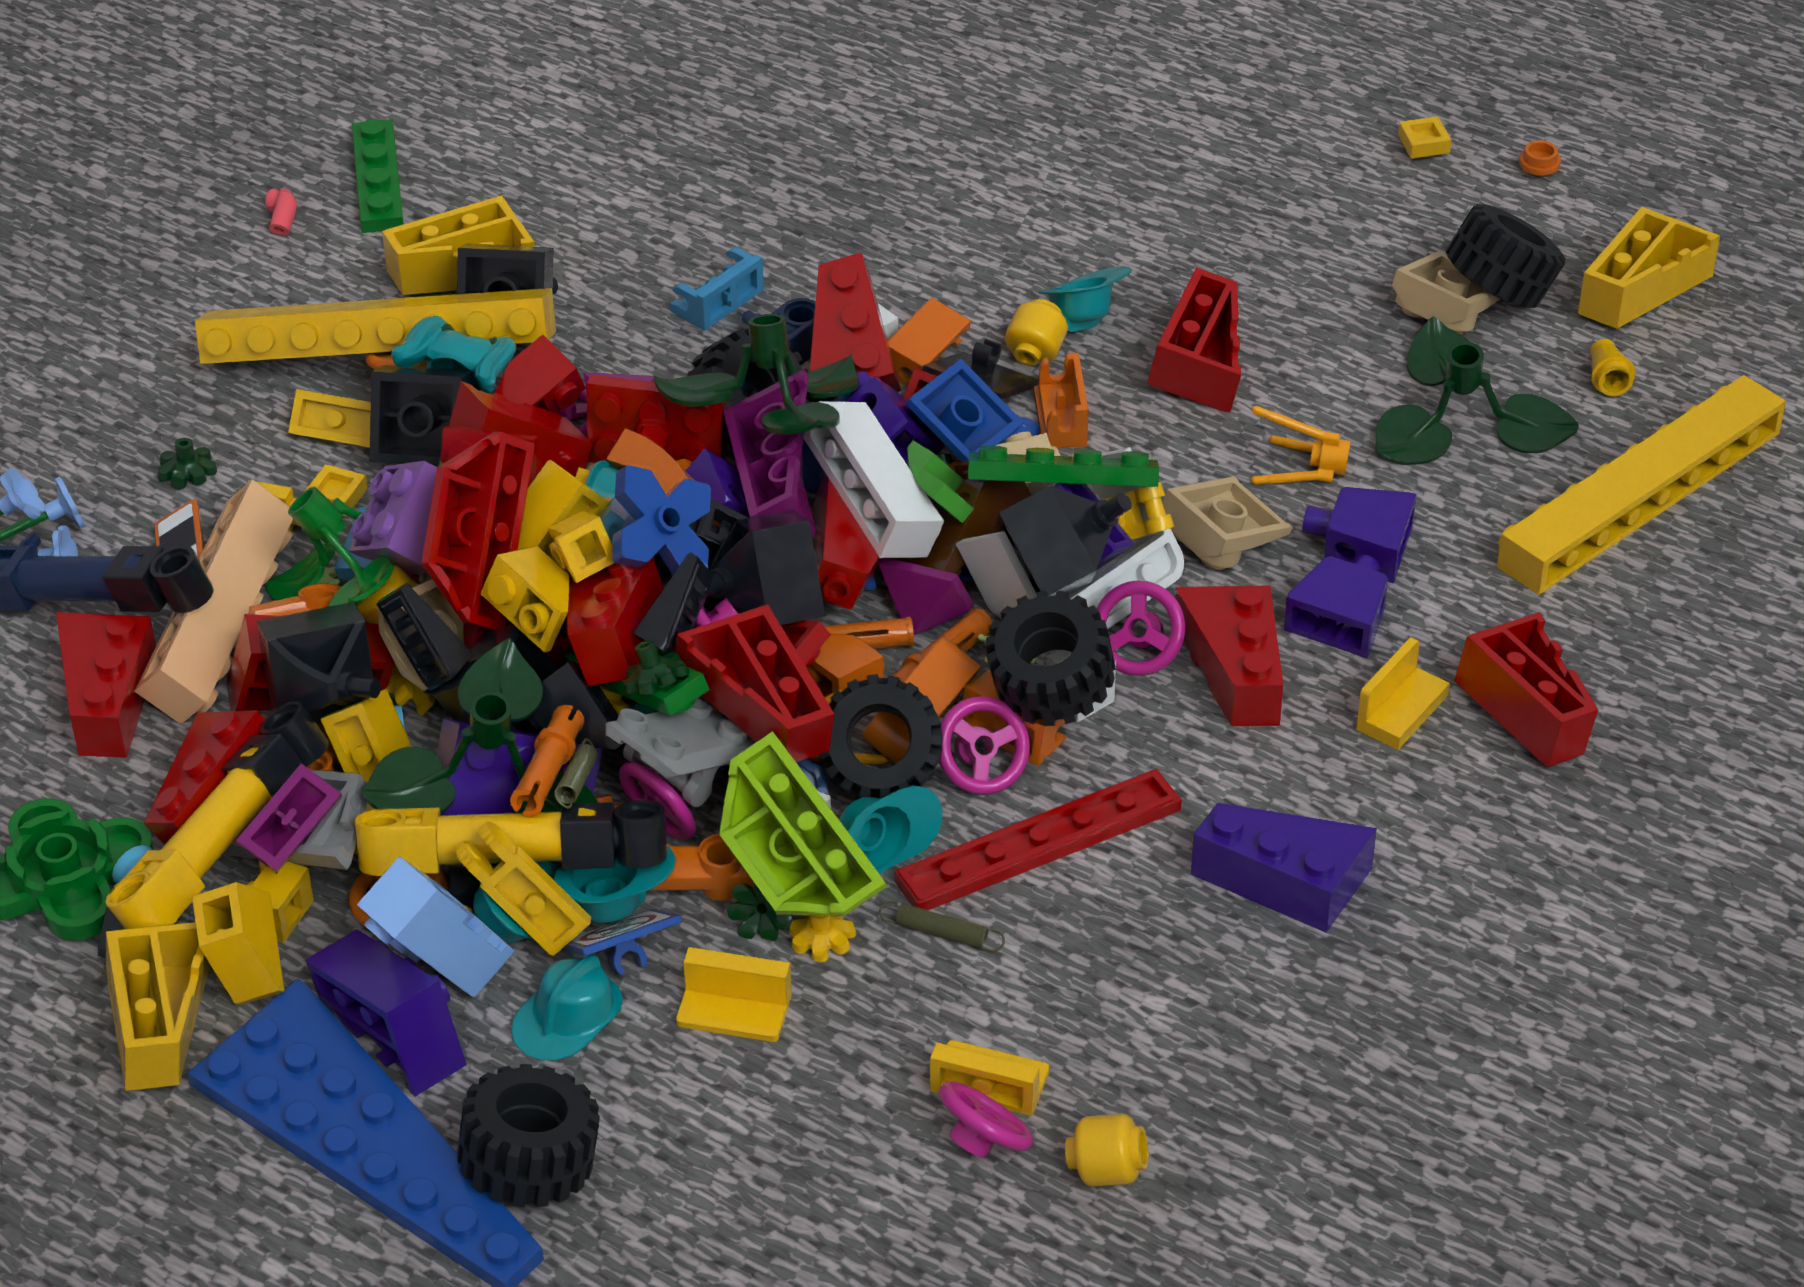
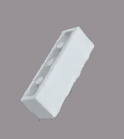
[803,401,944,558]

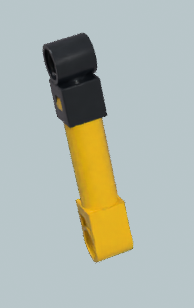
[105,701,329,929]
[355,800,667,876]

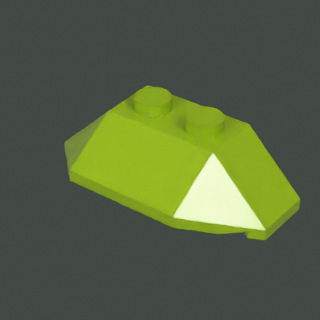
[719,731,887,916]

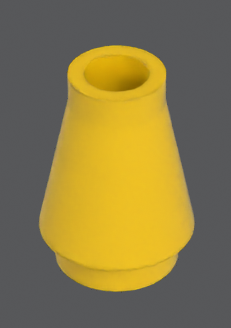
[1590,339,1636,396]

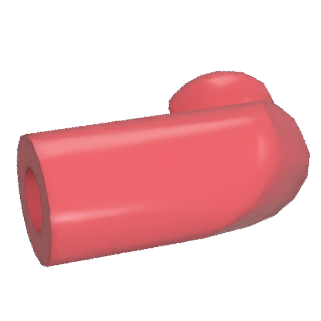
[265,188,297,236]

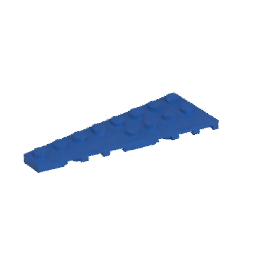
[187,979,544,1287]

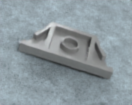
[223,770,367,870]

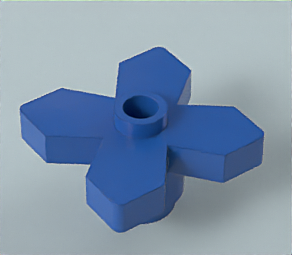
[612,465,711,576]

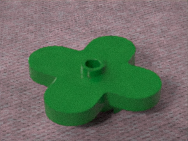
[0,798,154,940]

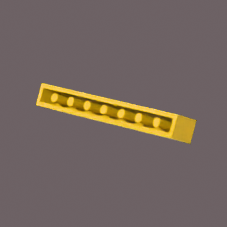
[195,288,556,364]
[1497,375,1786,595]

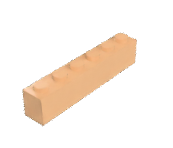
[134,479,293,723]

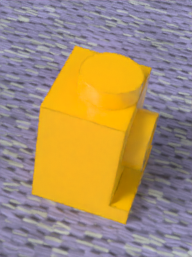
[548,511,614,583]
[247,860,314,943]

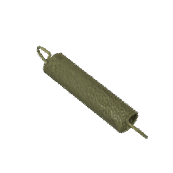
[555,738,598,808]
[879,901,1005,952]

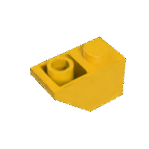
[480,546,569,652]
[192,882,285,1005]

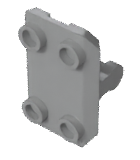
[605,697,755,807]

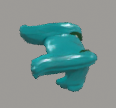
[391,316,516,394]

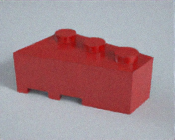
[566,557,664,686]
[1175,585,1284,726]
[56,612,156,758]
[1454,612,1599,768]
[144,710,264,845]

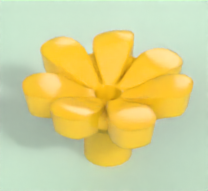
[789,915,856,962]

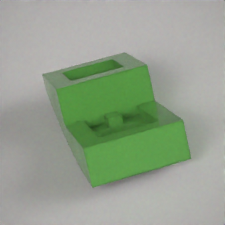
[907,440,974,523]

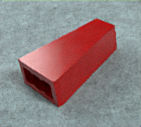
[812,473,882,610]

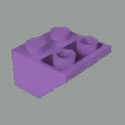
[349,461,437,574]

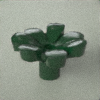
[157,438,217,489]
[624,640,689,695]
[727,883,793,941]

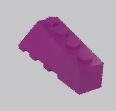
[723,369,817,537]

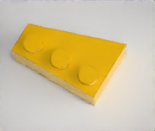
[382,195,535,295]
[1578,207,1720,329]
[106,922,210,1091]

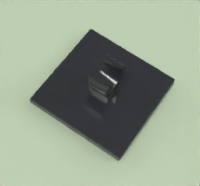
[922,339,1038,399]

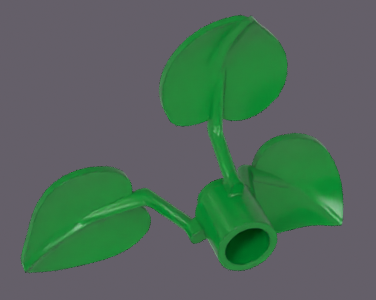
[265,461,443,607]

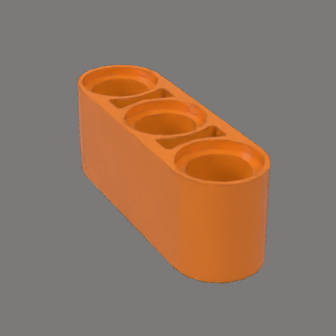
[860,636,982,764]

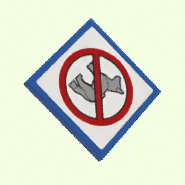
[562,909,682,975]

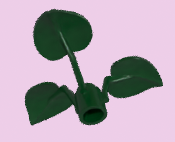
[654,314,859,434]
[1375,316,1579,465]
[361,639,598,814]

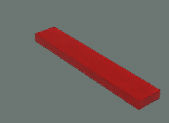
[894,768,1182,910]

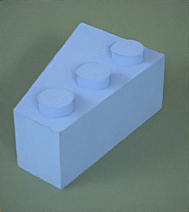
[357,856,515,997]

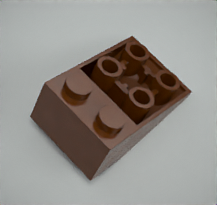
[892,460,1031,575]

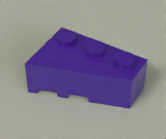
[436,718,602,815]
[1191,803,1377,933]
[305,929,467,1097]

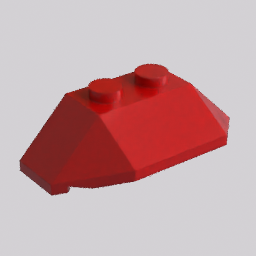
[421,432,535,631]

